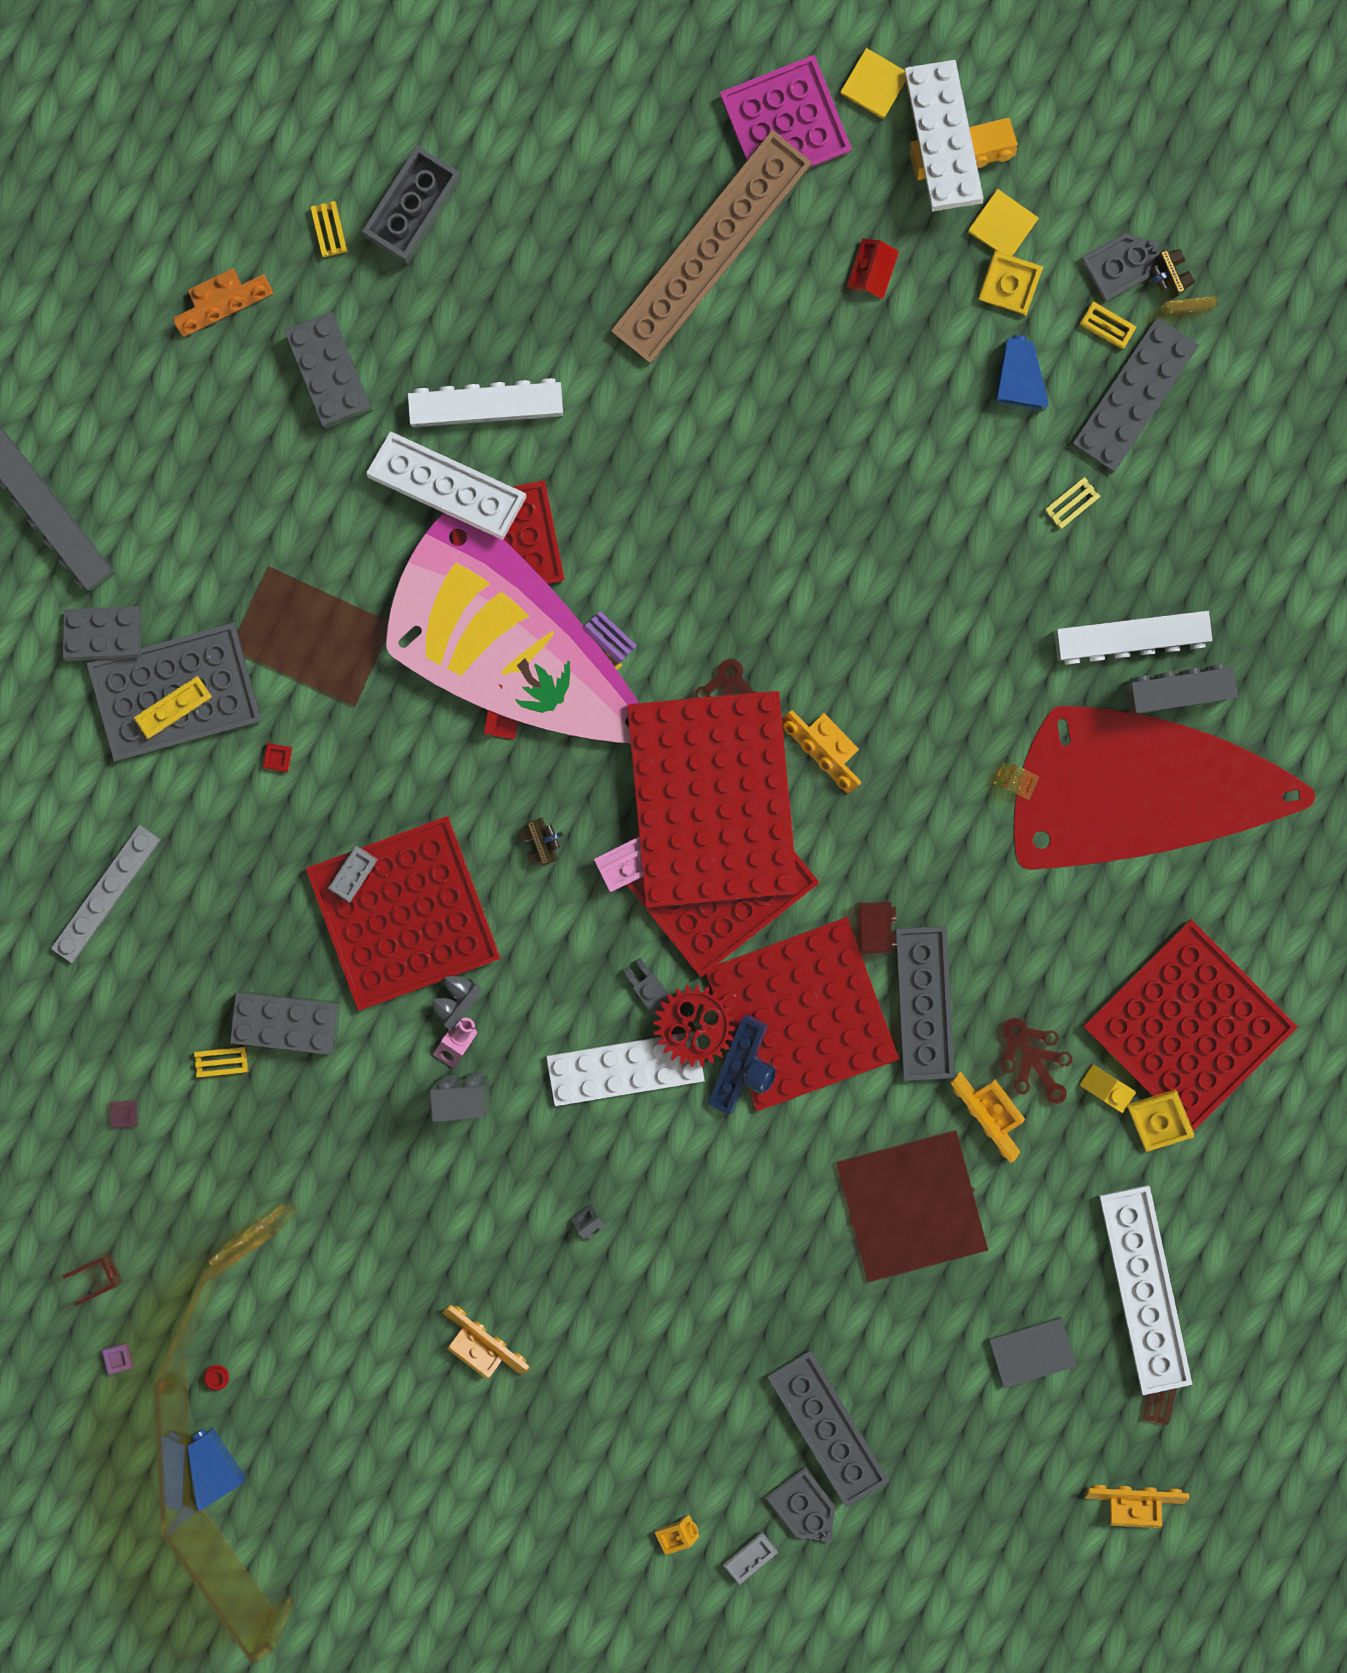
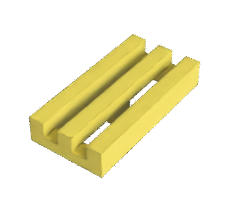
[1045,477,1101,530]

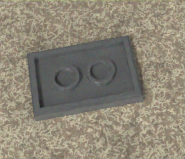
[989,1317,1076,1388]

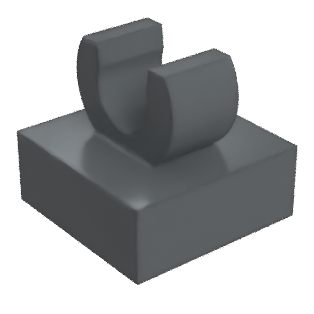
[571,1204,605,1240]

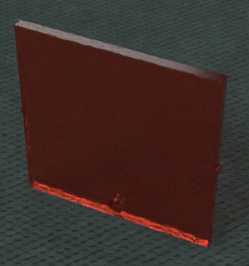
[836,1130,988,1282]

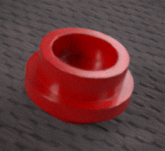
[204,1364,230,1390]

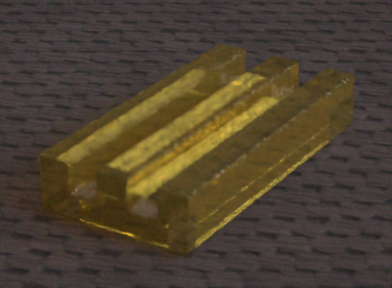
[1162,296,1218,316]

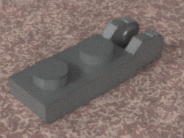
[623,958,683,1021]

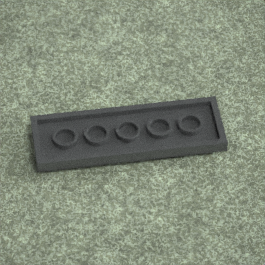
[1072,317,1199,473]
[895,926,955,1081]
[767,1350,889,1508]

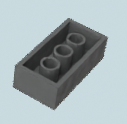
[362,145,463,265]
[284,311,373,429]
[1123,663,1238,715]
[230,990,341,1055]
[430,1072,491,1121]

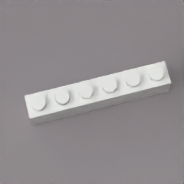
[408,379,564,428]
[1054,611,1212,665]

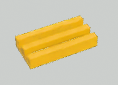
[311,201,348,258]
[1079,302,1136,350]
[194,1046,248,1077]

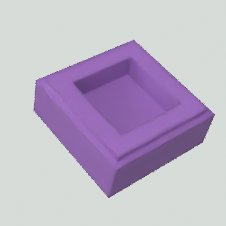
[102,1342,134,1375]

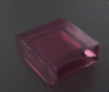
[110,1100,138,1127]

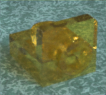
[994,762,1039,800]

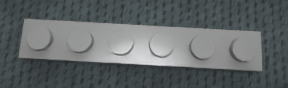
[51,825,162,963]

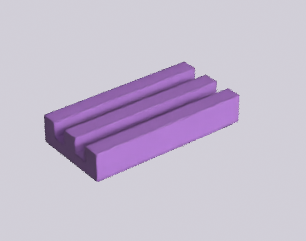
[583,611,637,664]

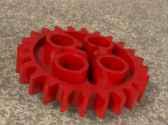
[653,984,736,1067]

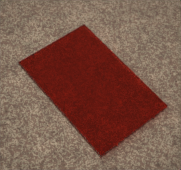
[238,566,389,706]

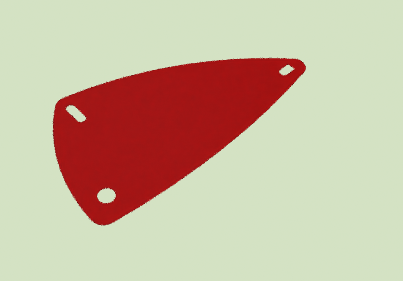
[1014,706,1315,869]

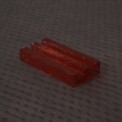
[1143,1388,1177,1425]

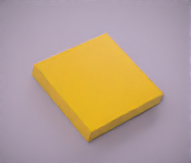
[840,48,906,119]
[968,189,1039,256]
[978,251,1043,315]
[1128,1089,1194,1152]

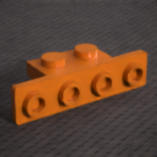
[173,268,274,337]

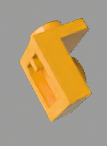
[655,1515,699,1555]

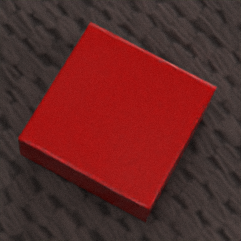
[263,743,293,772]

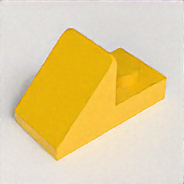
[1079,1064,1136,1113]

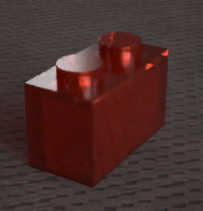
[859,901,897,954]

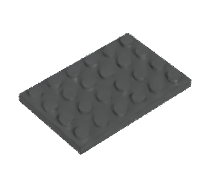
[87,623,262,761]

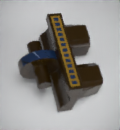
[1149,249,1195,299]
[519,817,564,865]

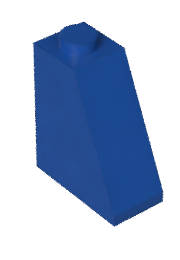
[995,335,1049,410]
[188,1427,246,1511]

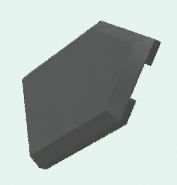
[1081,233,1160,302]
[765,1467,836,1543]

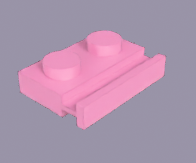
[594,837,643,892]

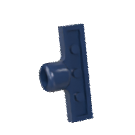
[708,1014,776,1115]

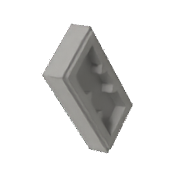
[328,846,378,902]
[723,1531,778,1585]

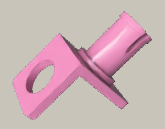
[433,1018,477,1068]

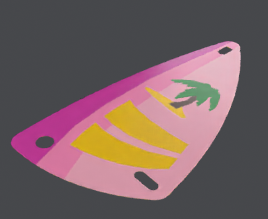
[386,513,639,743]

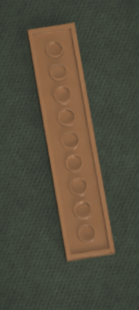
[611,130,812,364]

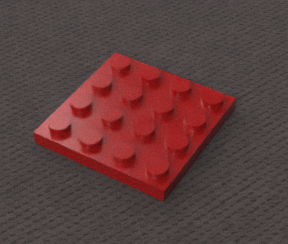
[451,480,565,584]

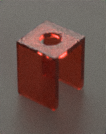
[62,1252,123,1305]

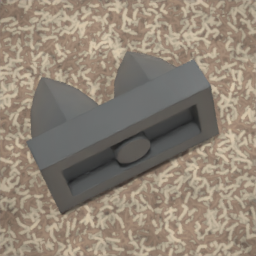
[433,976,483,1031]

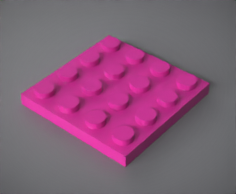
[720,55,852,168]

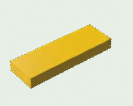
[134,676,213,739]

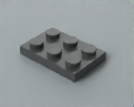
[63,606,142,661]

